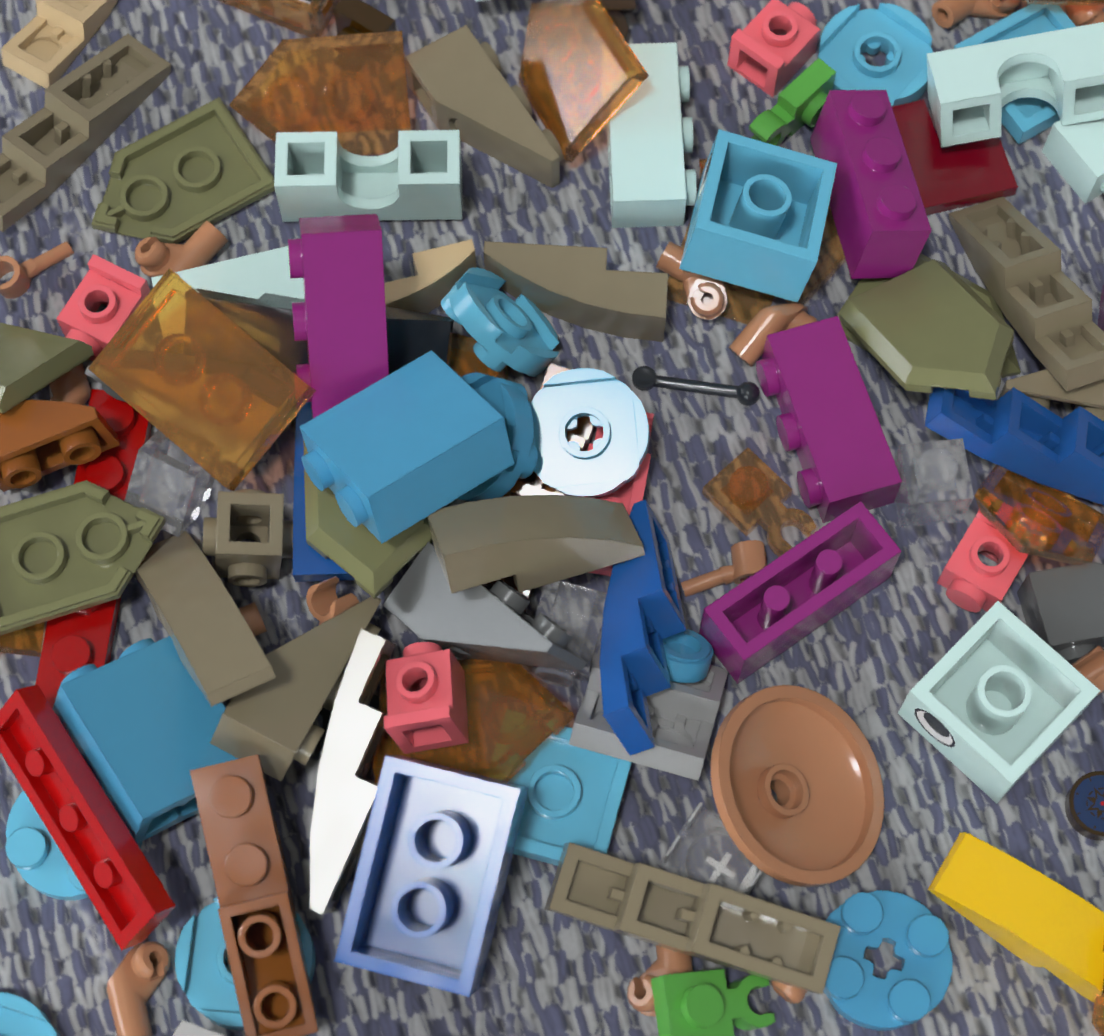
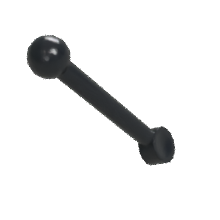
[632,366,760,406]

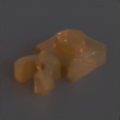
[702,447,816,557]

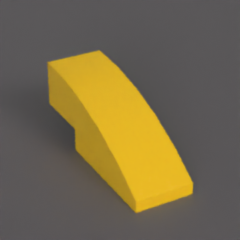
[928,832,1104,1007]

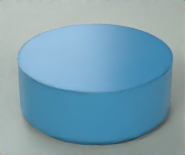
[662,629,713,683]

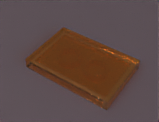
[88,268,316,491]

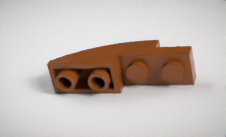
[0,400,120,492]
[190,754,319,1036]

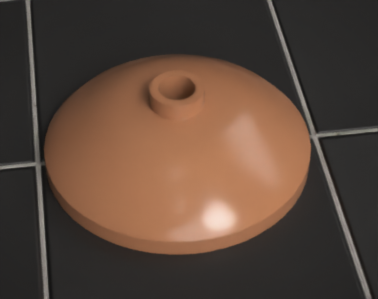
[711,685,884,887]

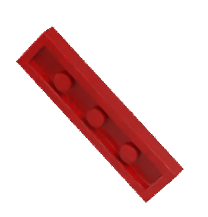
[0,685,176,951]

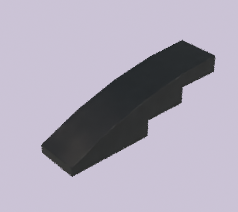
[185,288,454,374]

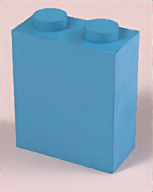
[300,350,514,544]
[53,636,238,843]

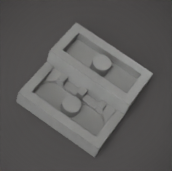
[569,645,728,781]

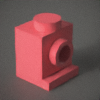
[727,0,820,97]
[56,254,156,361]
[937,502,1041,613]
[384,642,469,754]

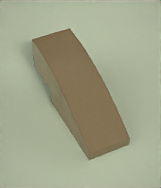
[484,241,668,342]
[427,495,645,594]

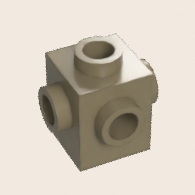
[202,489,293,587]

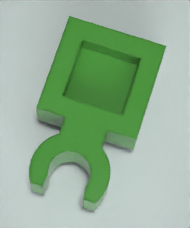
[749,58,836,146]
[651,969,775,1036]

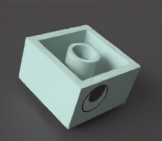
[898,601,1100,803]

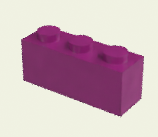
[810,90,932,279]
[288,214,389,418]
[756,316,902,523]
[699,501,901,684]

